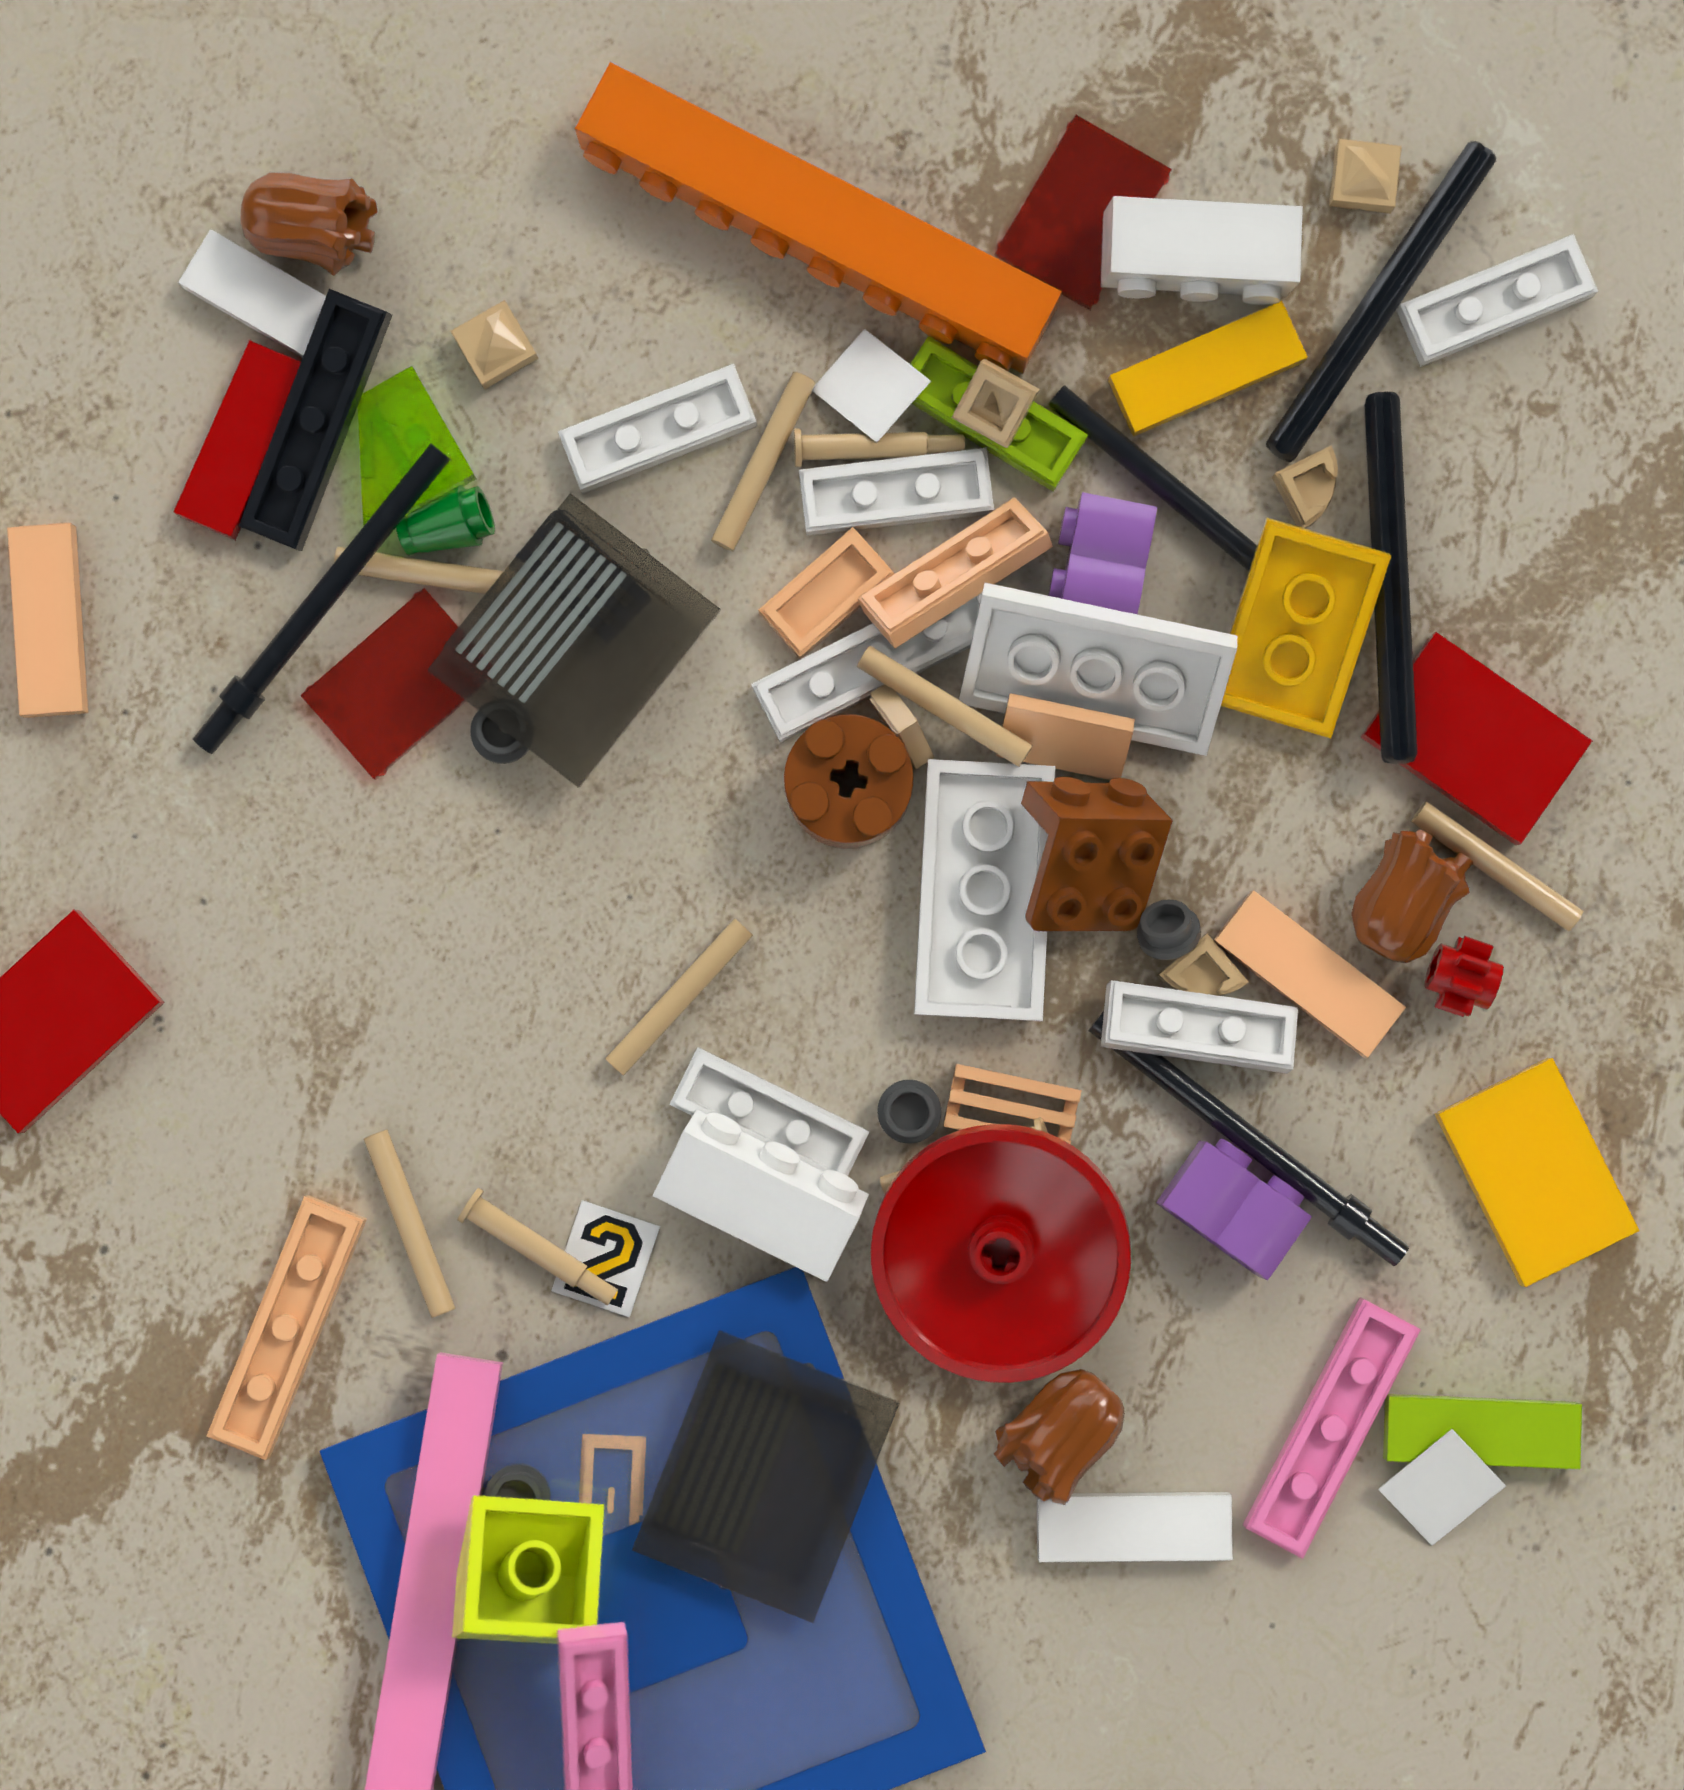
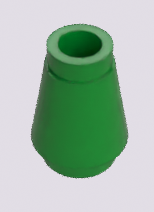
[396,485,495,555]

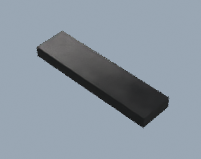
[239,289,393,551]

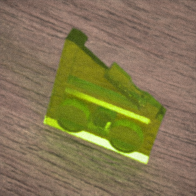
[358,366,477,526]

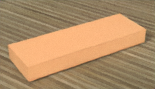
[858,497,1053,649]
[7,523,88,718]
[1214,890,1406,1058]

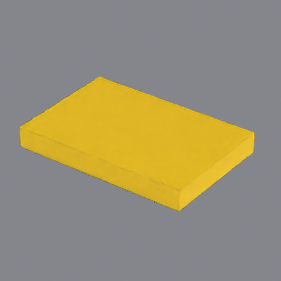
[1221,517,1391,739]
[1434,1058,1640,1288]

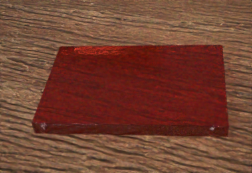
[994,115,1172,310]
[300,588,499,780]

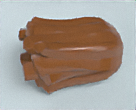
[240,172,377,276]
[1351,829,1473,963]
[993,1369,1125,1505]

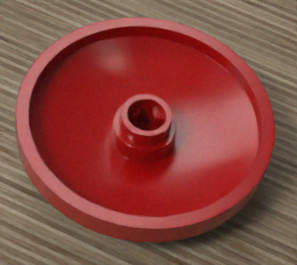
[871,1124,1131,1383]

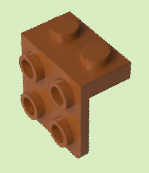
[1021,776,1173,931]

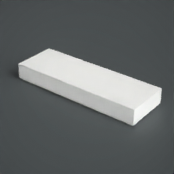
[178,229,326,358]
[1396,234,1598,367]
[558,364,757,494]
[799,448,994,536]
[1101,980,1298,1073]
[669,1047,869,1176]
[1037,1492,1233,1562]

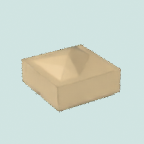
[1329,139,1402,214]
[451,300,538,390]
[951,359,1040,448]

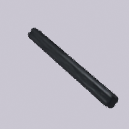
[1266,141,1496,462]
[1364,392,1418,764]

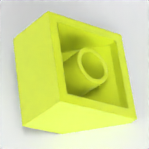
[452,1495,604,1644]

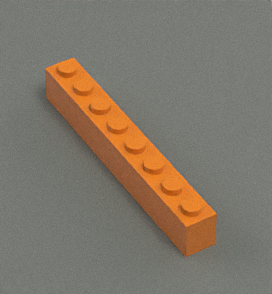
[575,62,1062,374]

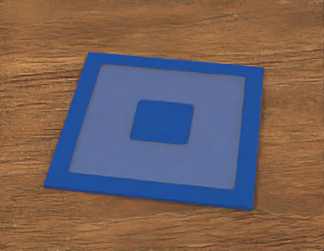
[320,1267,986,1790]

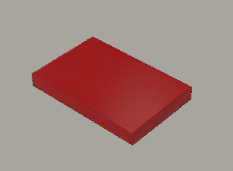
[1361,632,1593,846]
[0,909,165,1134]

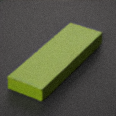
[910,336,1088,492]
[1383,1394,1582,1469]

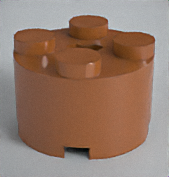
[784,714,913,849]

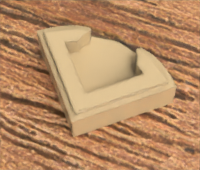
[1272,445,1338,529]
[870,684,935,769]
[1157,933,1249,996]

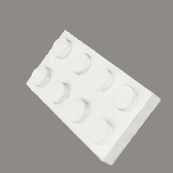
[959,583,1238,756]
[914,759,1055,1021]

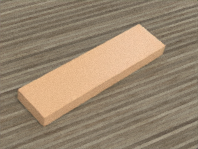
[207,1195,367,1460]

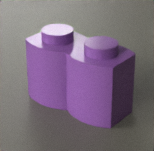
[1048,492,1157,615]
[1156,1138,1312,1280]

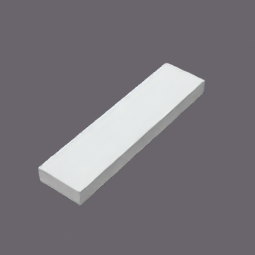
[751,593,982,743]

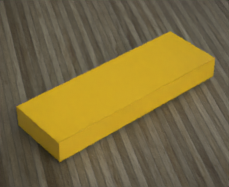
[1108,301,1308,437]

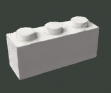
[1101,196,1303,305]
[653,1109,869,1282]

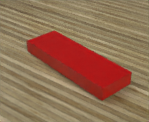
[173,340,301,541]

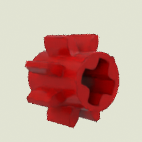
[1424,936,1504,1017]

